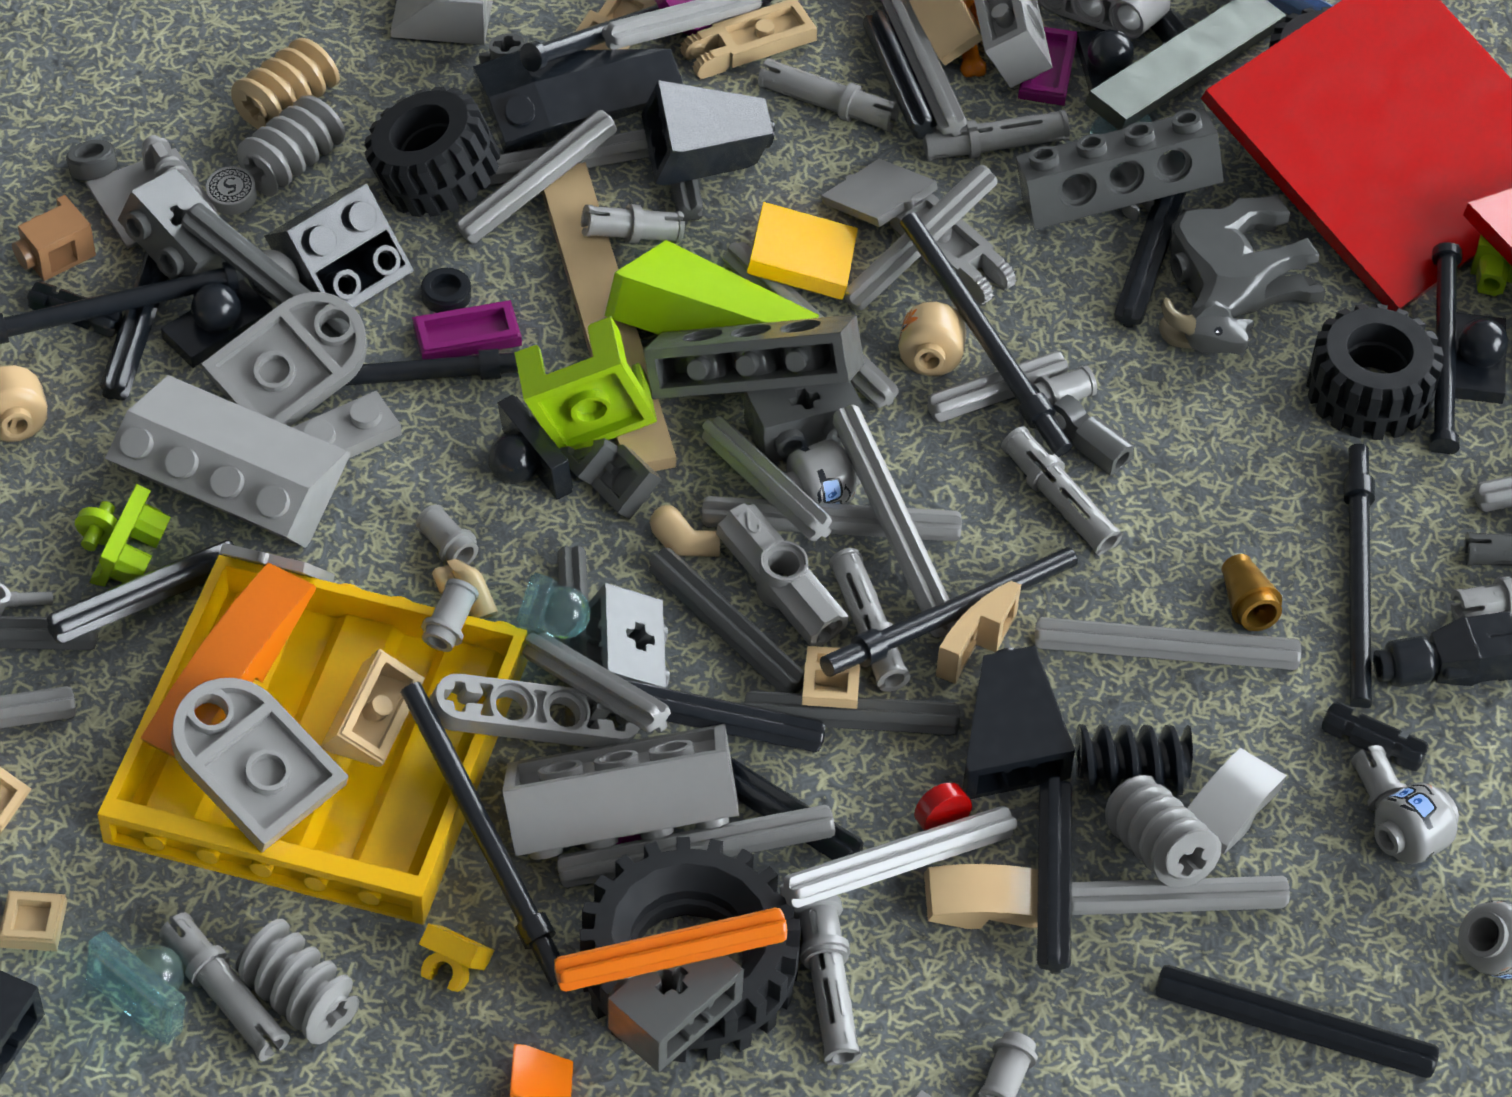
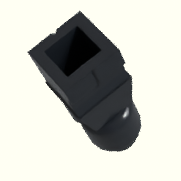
[1373,611,1512,687]

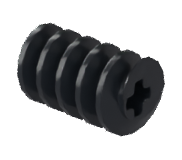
[1075,724,1193,795]

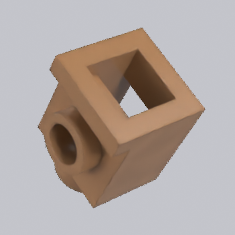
[12,195,96,281]

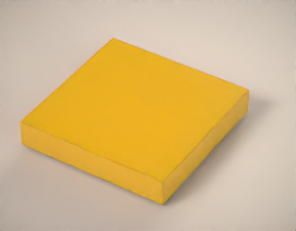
[746,202,858,300]

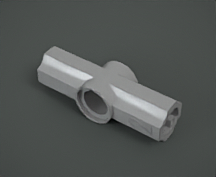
[716,503,849,647]

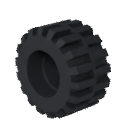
[364,87,500,217]
[1306,304,1443,440]

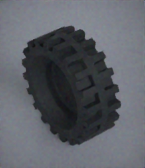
[579,837,801,1062]

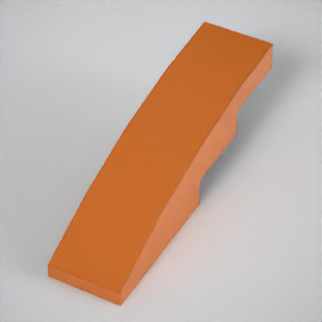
[141,562,317,759]

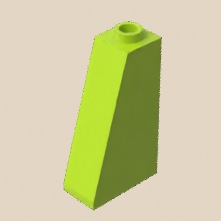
[604,240,819,335]

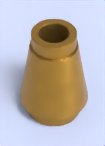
[1222,554,1282,631]

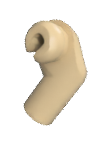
[650,505,720,557]
[432,559,498,619]

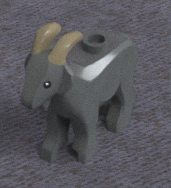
[1158,194,1326,354]

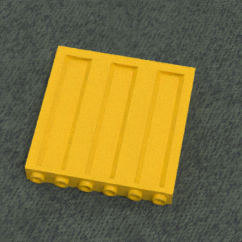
[97,555,528,925]

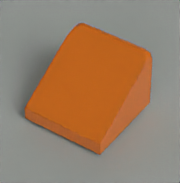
[510,1044,573,1097]

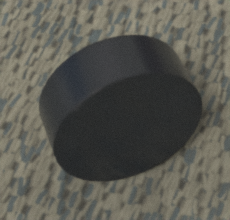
[421,268,471,313]

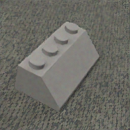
[105,375,351,548]
[502,724,739,860]

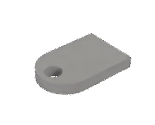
[201,292,367,427]
[171,678,349,853]

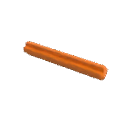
[554,908,788,992]

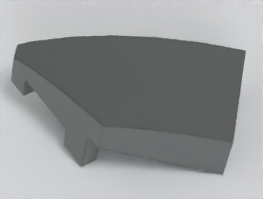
[560,438,662,520]

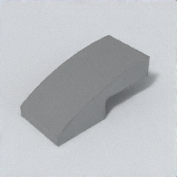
[1187,748,1287,855]

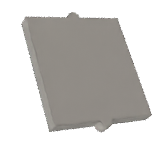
[821,158,938,227]
[220,543,335,582]

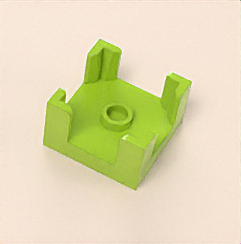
[514,316,657,450]

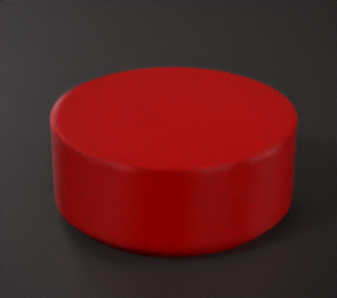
[914,783,972,831]

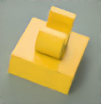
[419,923,495,992]

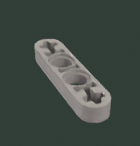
[429,674,641,748]

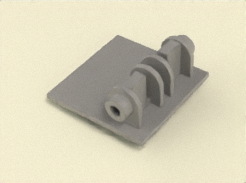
[86,135,218,249]

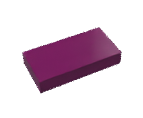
[1018,27,1078,106]
[412,300,522,359]

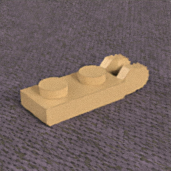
[679,0,817,80]

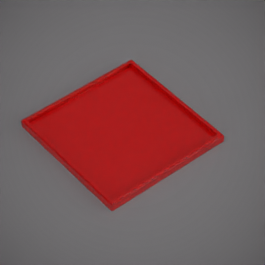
[1200,0,1512,311]

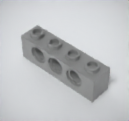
[974,0,1053,88]

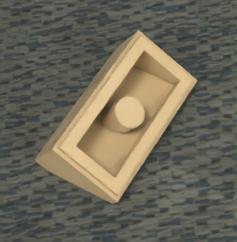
[321,649,425,767]

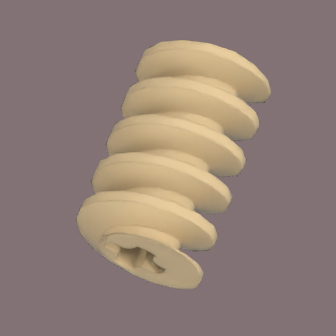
[231,38,340,129]

